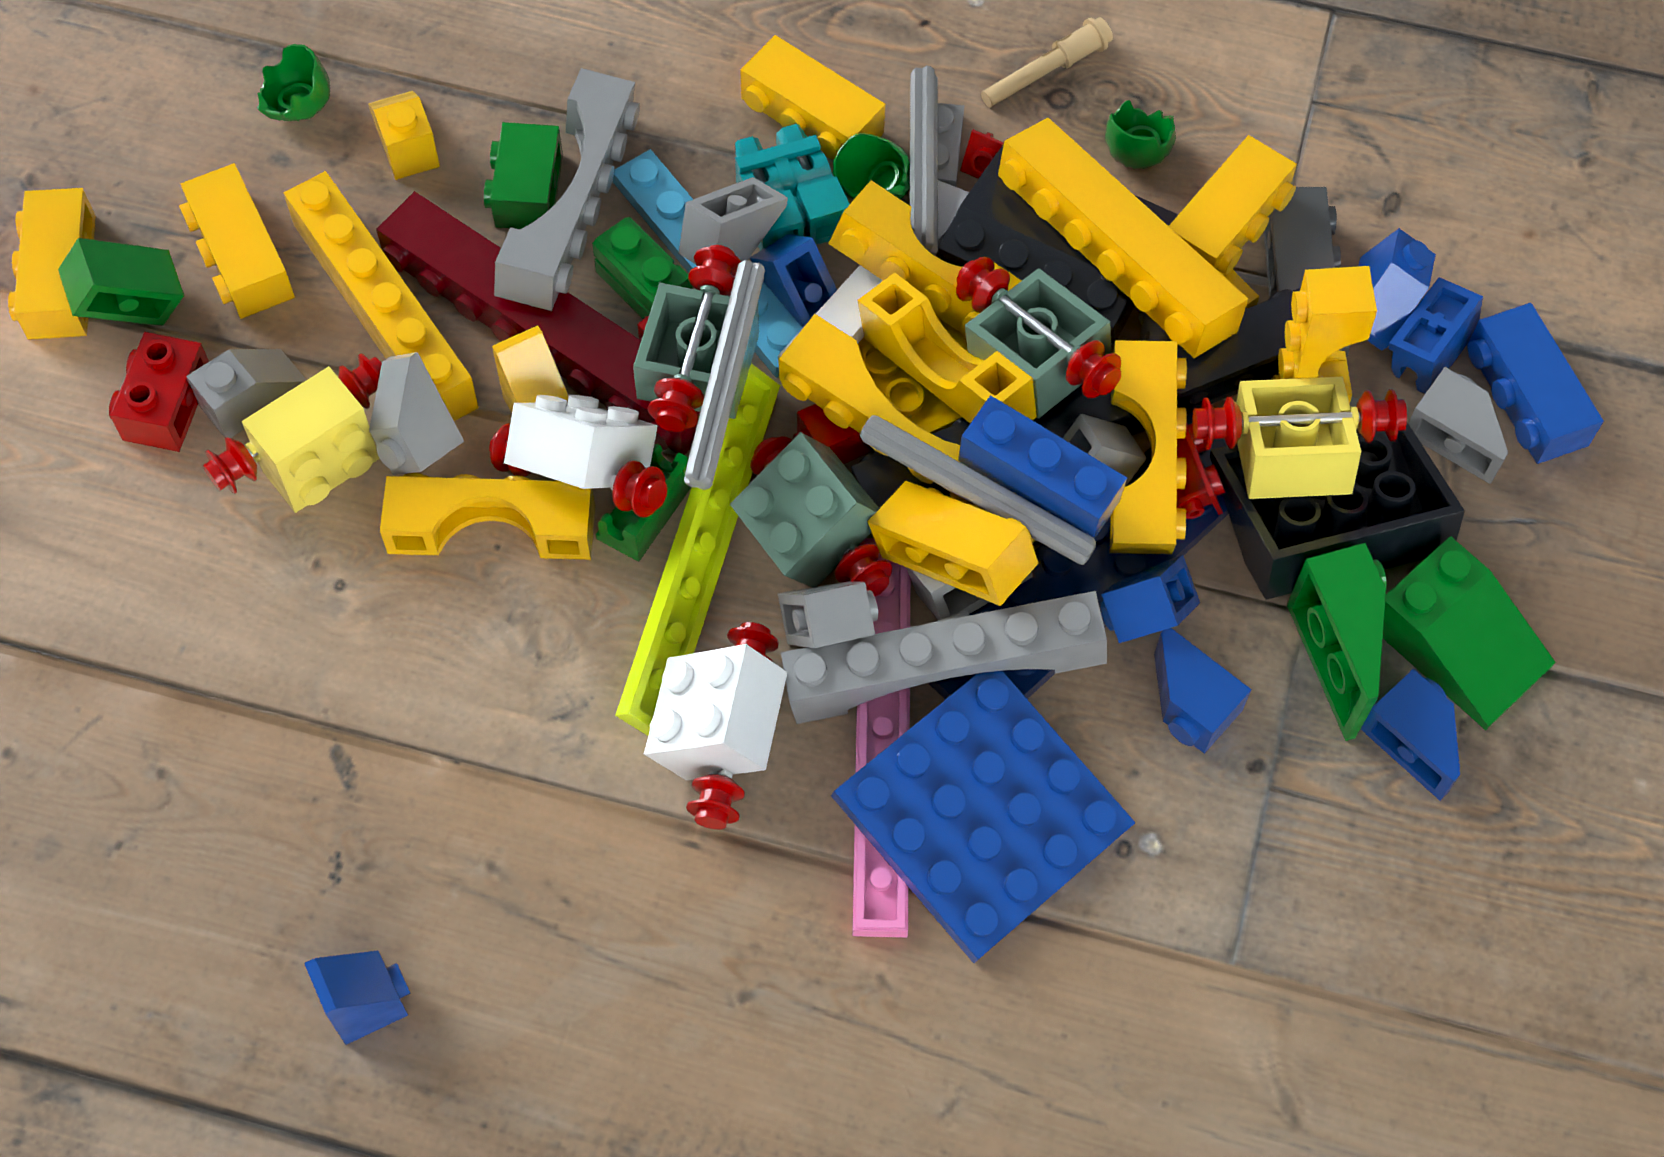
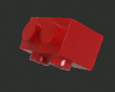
[109,332,209,452]

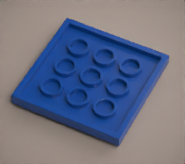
[831,671,1135,963]

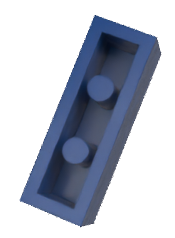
[1467,302,1604,464]
[958,395,1127,539]

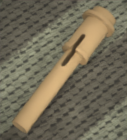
[981,17,1113,108]

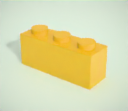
[740,35,886,160]
[1169,135,1297,275]
[179,163,295,319]
[8,188,96,340]
[867,481,1039,606]

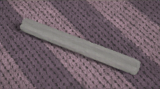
[910,65,938,255]
[684,260,765,490]
[860,415,1096,565]

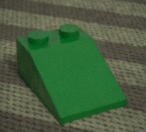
[1383,536,1556,731]
[1287,543,1387,741]

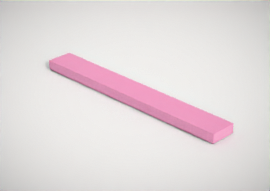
[852,538,911,938]

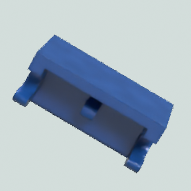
[1389,277,1483,394]

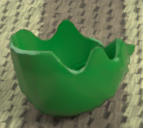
[257,44,330,121]
[1105,100,1176,169]
[833,133,910,199]

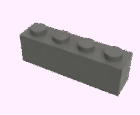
[1264,187,1350,357]

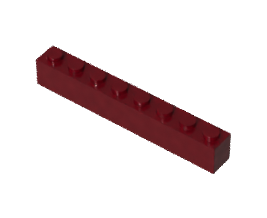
[376,191,700,455]

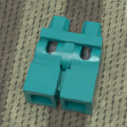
[735,124,850,251]

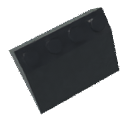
[938,138,1179,344]
[1210,422,1465,600]

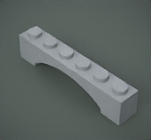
[494,68,640,311]
[781,591,1107,724]

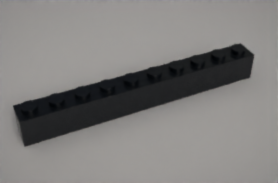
[851,288,1301,509]

